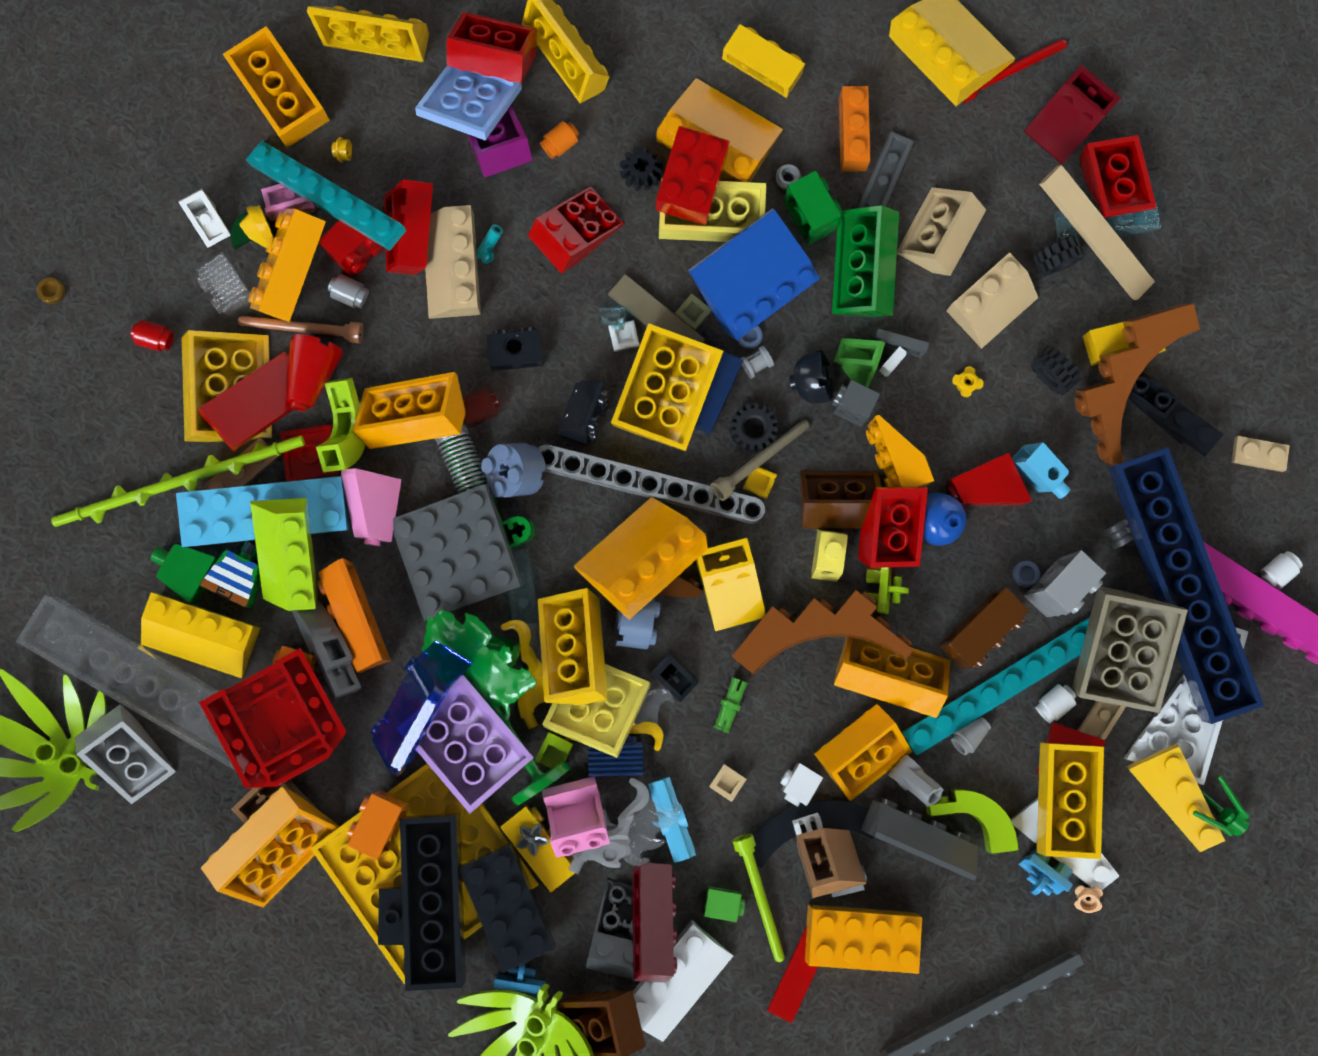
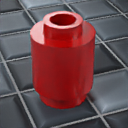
[131,320,174,352]

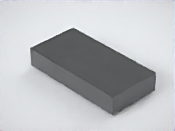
[873,329,929,358]

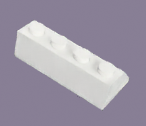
[633,920,733,1042]

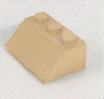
[897,187,986,276]
[947,252,1038,349]

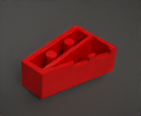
[383,179,433,275]

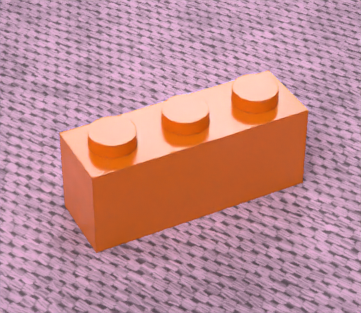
[839,86,870,171]

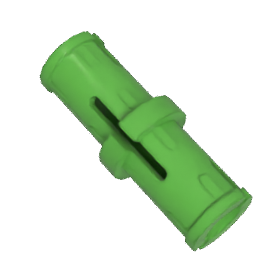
[713,677,748,733]

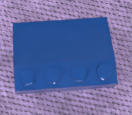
[688,209,820,340]

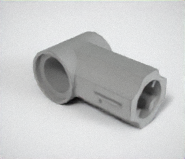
[888,754,943,807]

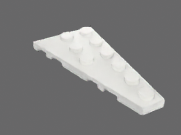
[1123,627,1248,785]

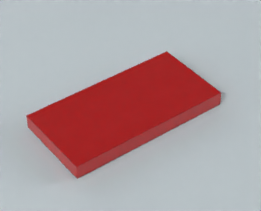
[199,351,294,451]

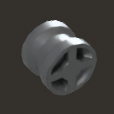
[1103,518,1134,549]

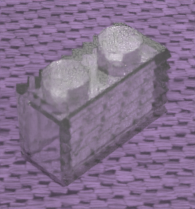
[195,253,251,317]

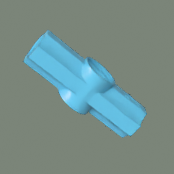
[648,777,696,863]

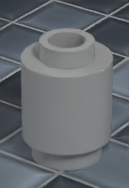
[328,274,369,308]

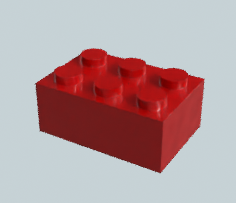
[447,12,537,83]
[656,126,730,225]

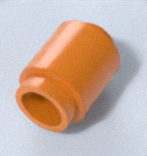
[540,121,579,159]

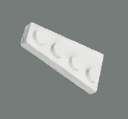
[1010,798,1119,890]

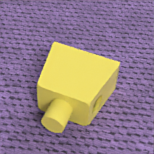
[811,529,848,582]

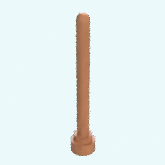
[238,316,364,344]

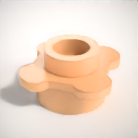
[1074,885,1103,913]

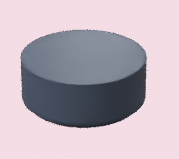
[737,325,763,349]
[1012,561,1040,588]

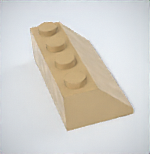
[425,205,481,319]

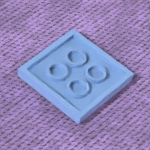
[415,66,522,140]

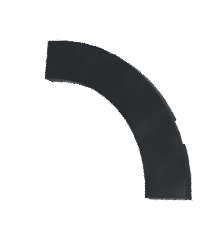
[738,800,874,868]

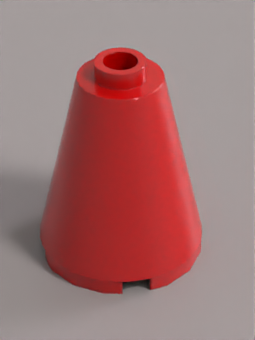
[286,334,343,412]

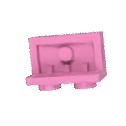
[261,184,319,221]

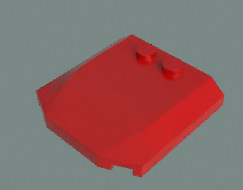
[199,648,347,789]

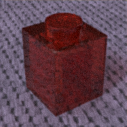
[462,387,501,427]

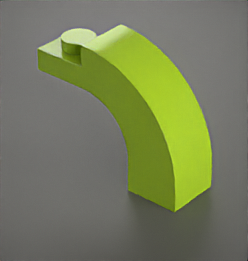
[316,378,366,472]
[925,789,1019,854]

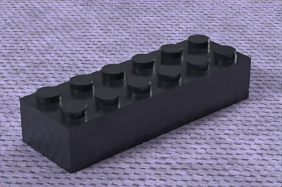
[400,813,466,991]

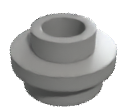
[775,164,801,190]

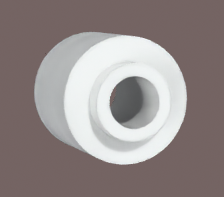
[1260,551,1303,590]
[1035,684,1077,723]

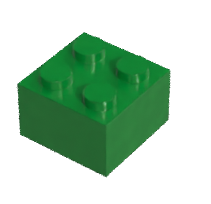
[783,171,842,245]

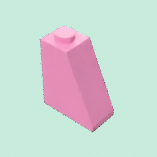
[341,468,402,546]

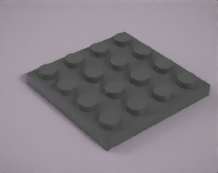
[393,484,523,621]

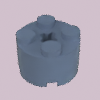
[481,442,545,498]
[614,598,660,650]

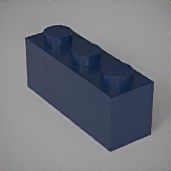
[694,352,743,435]

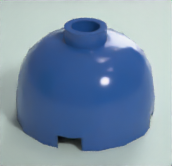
[923,492,967,546]

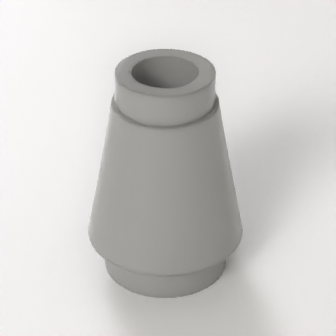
[951,717,991,755]

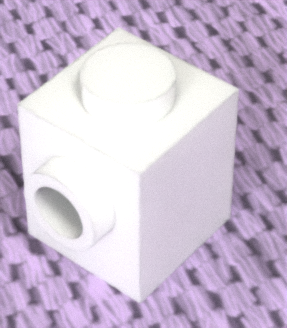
[780,762,823,807]

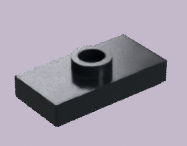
[378,887,404,945]

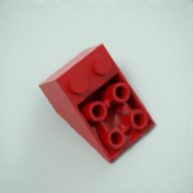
[528,186,625,274]

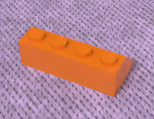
[317,558,391,673]

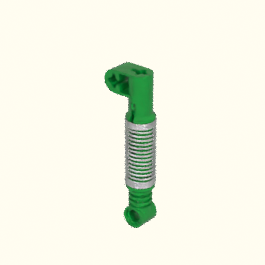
[435,422,536,550]

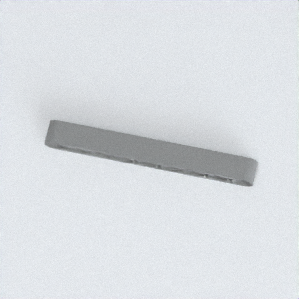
[538,445,765,524]

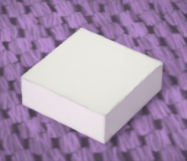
[608,320,640,352]
[879,346,906,377]

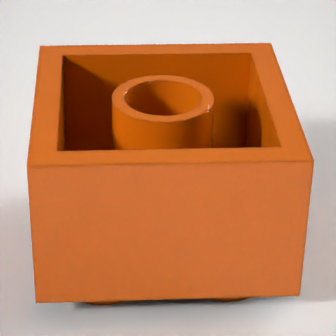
[347,790,411,860]

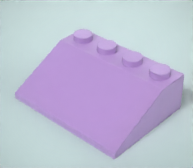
[398,674,534,813]

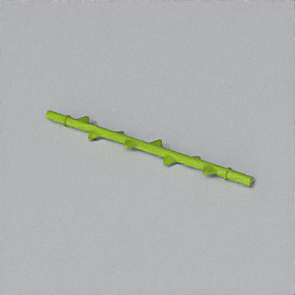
[51,435,305,527]

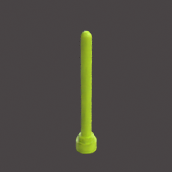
[732,834,785,962]

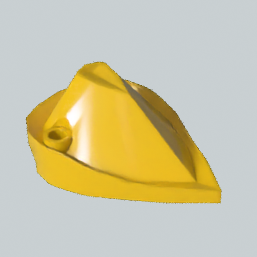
[239,205,274,248]

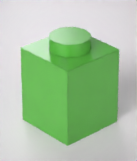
[703,886,745,922]

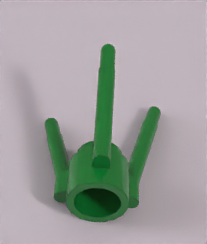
[1193,775,1250,837]

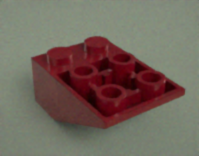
[1024,65,1121,165]

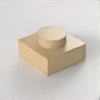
[709,764,746,802]

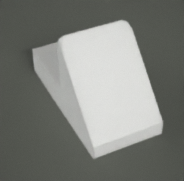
[179,189,230,248]

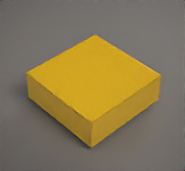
[743,467,777,499]

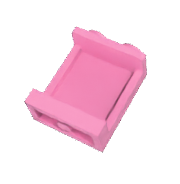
[542,776,610,858]

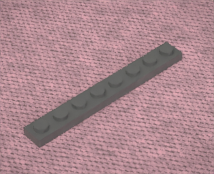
[880,950,1084,1056]

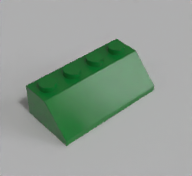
[832,205,899,317]

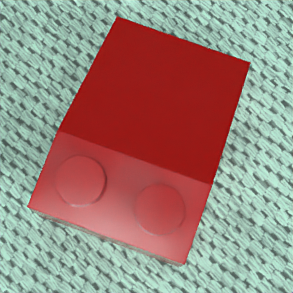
[1079,135,1157,218]
[858,487,928,568]

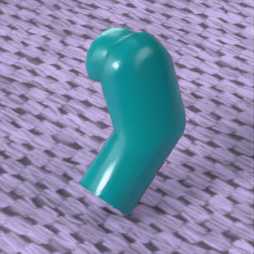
[476,224,503,264]

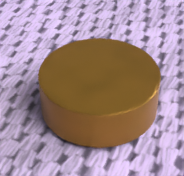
[37,277,65,304]

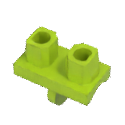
[866,567,909,614]

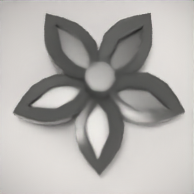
[517,823,549,857]

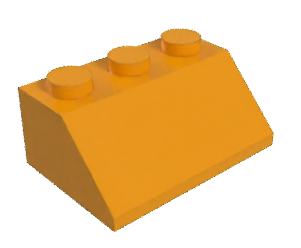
[814,704,912,802]

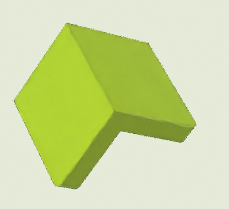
[534,731,574,768]

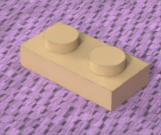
[1231,436,1290,472]

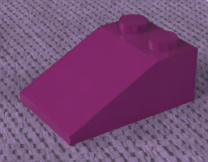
[466,105,533,178]

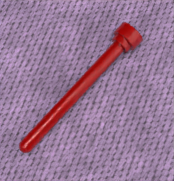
[963,39,1067,104]

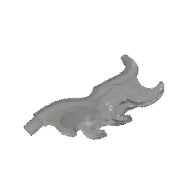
[569,778,681,874]

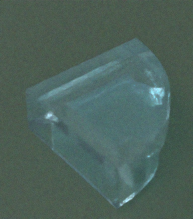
[600,307,626,330]

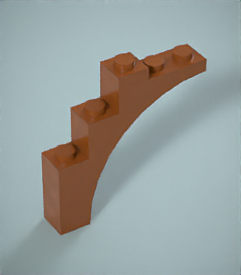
[1075,303,1200,465]
[732,590,913,676]

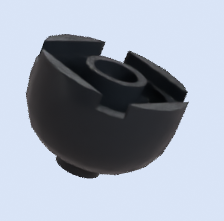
[789,350,834,404]

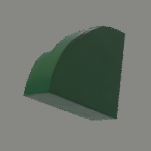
[230,213,252,249]

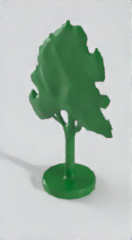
[421,610,570,806]

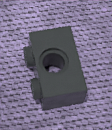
[832,380,880,427]

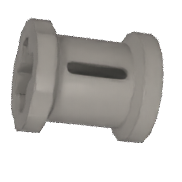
[740,346,774,379]

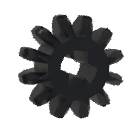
[620,146,663,192]

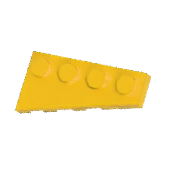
[1126,744,1225,852]

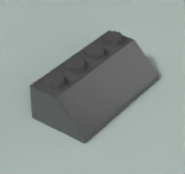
[860,798,978,881]

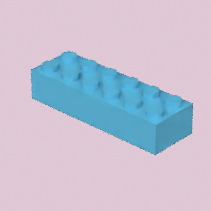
[176,476,350,547]

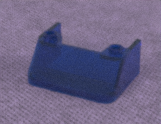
[370,640,472,777]

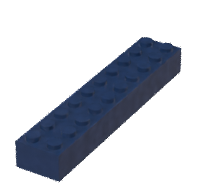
[1108,447,1264,724]

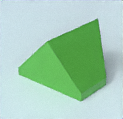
[834,338,885,388]

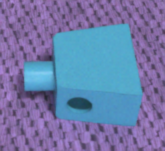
[1012,442,1071,499]

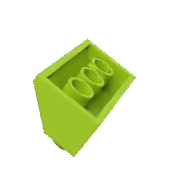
[250,498,318,611]

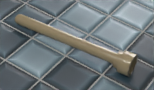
[711,419,810,501]

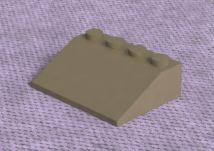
[1072,586,1188,713]

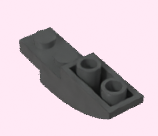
[292,599,361,699]

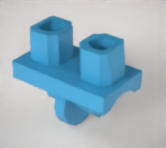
[1018,848,1073,896]
[493,963,546,999]

